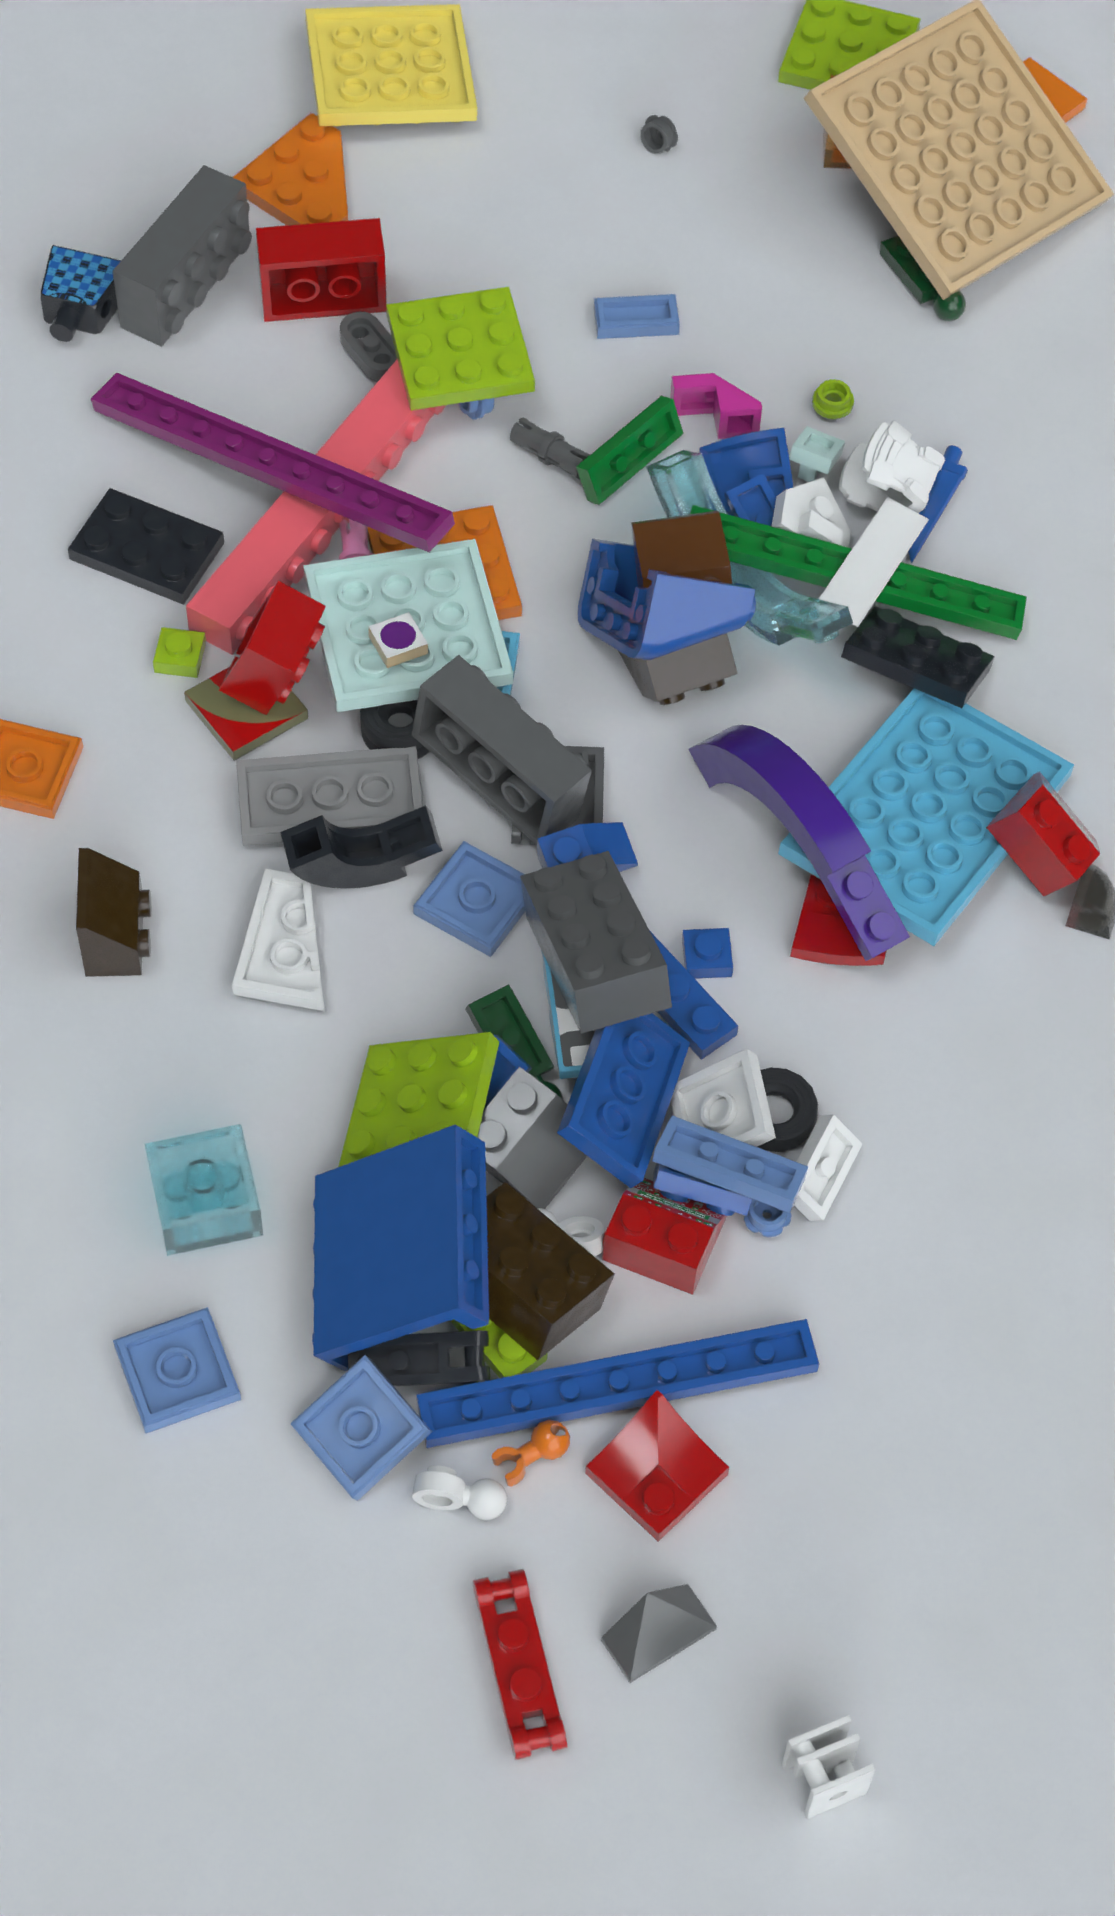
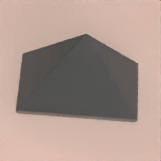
[601,1584,717,1683]

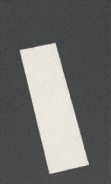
[816,497,929,627]

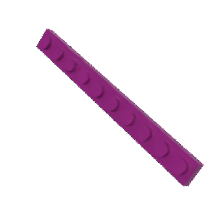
[91,372,455,553]

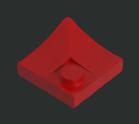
[790,874,887,966]
[585,1390,729,1542]

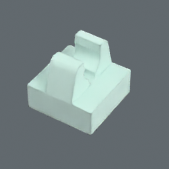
[789,426,845,482]

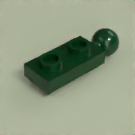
[879,236,966,321]
[465,984,563,1100]

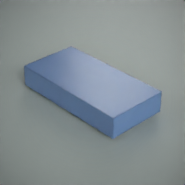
[594,294,680,339]

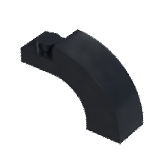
[280,805,443,888]

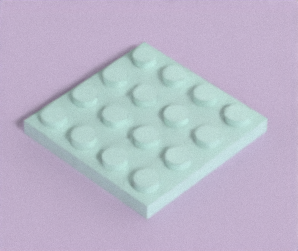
[303,539,513,712]

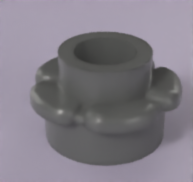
[640,115,678,153]

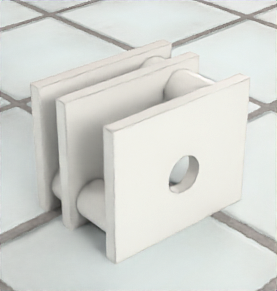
[781,1715,875,1819]

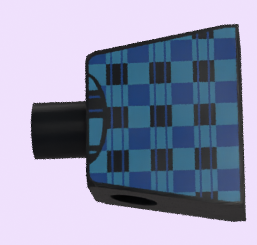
[40,245,121,342]

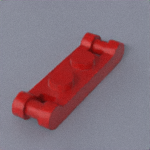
[473,1569,568,1760]

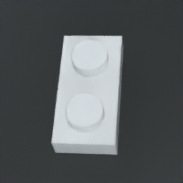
[794,1114,862,1221]

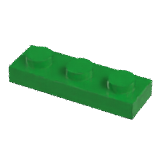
[576,395,684,505]

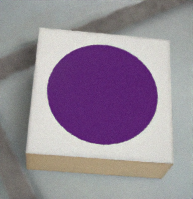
[368,612,428,668]

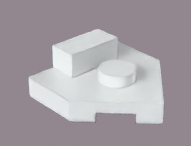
[772,477,851,548]

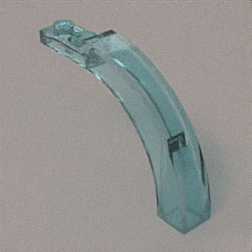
[647,450,853,646]

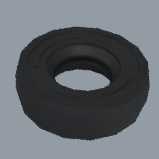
[757,1067,818,1152]

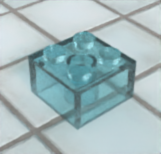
[145,1124,263,1256]

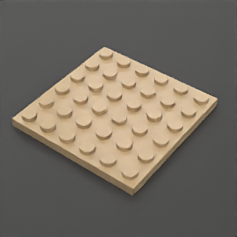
[803,0,1114,300]

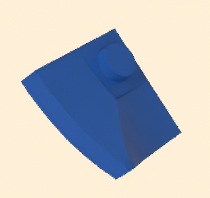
[699,428,794,516]

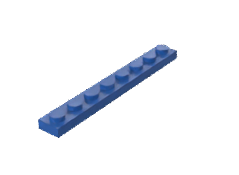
[416,1319,819,1448]

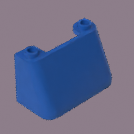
[577,538,756,660]

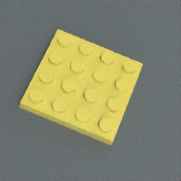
[305,4,477,126]

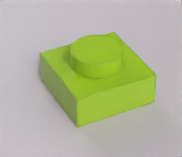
[153,627,206,678]

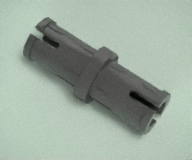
[510,417,590,479]

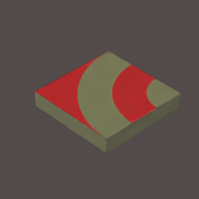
[184,667,308,761]

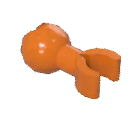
[491,1420,570,1486]

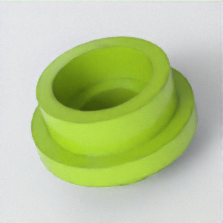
[812,379,854,419]

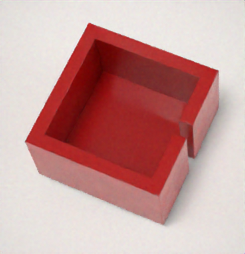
[219,580,326,715]

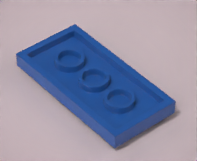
[557,1013,690,1188]

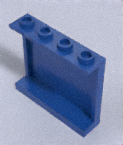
[312,1124,489,1371]

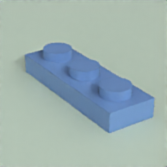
[652,1116,808,1213]

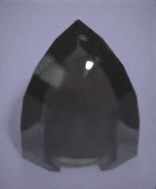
[1065,864,1115,940]

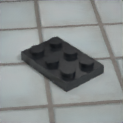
[68,488,224,605]
[841,606,995,708]

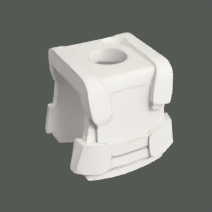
[839,420,945,513]

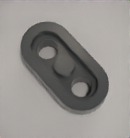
[340,312,397,381]

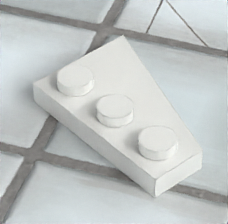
[232,869,324,1011]

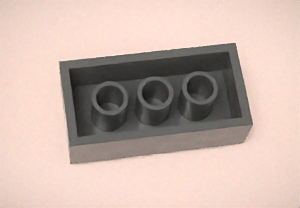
[113,165,252,347]
[412,655,592,845]
[520,851,672,1034]

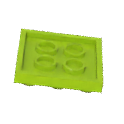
[778,0,921,90]
[386,286,535,410]
[338,1032,500,1167]

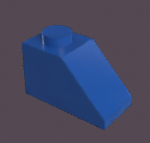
[537,822,638,872]

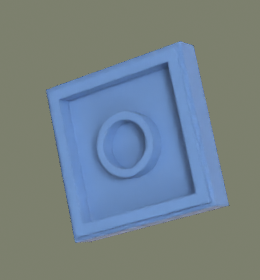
[413,841,525,957]
[113,1307,241,1434]
[290,1355,433,1501]

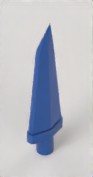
[908,445,968,564]

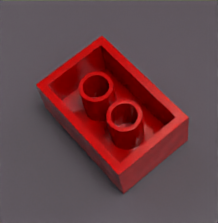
[256,218,387,322]

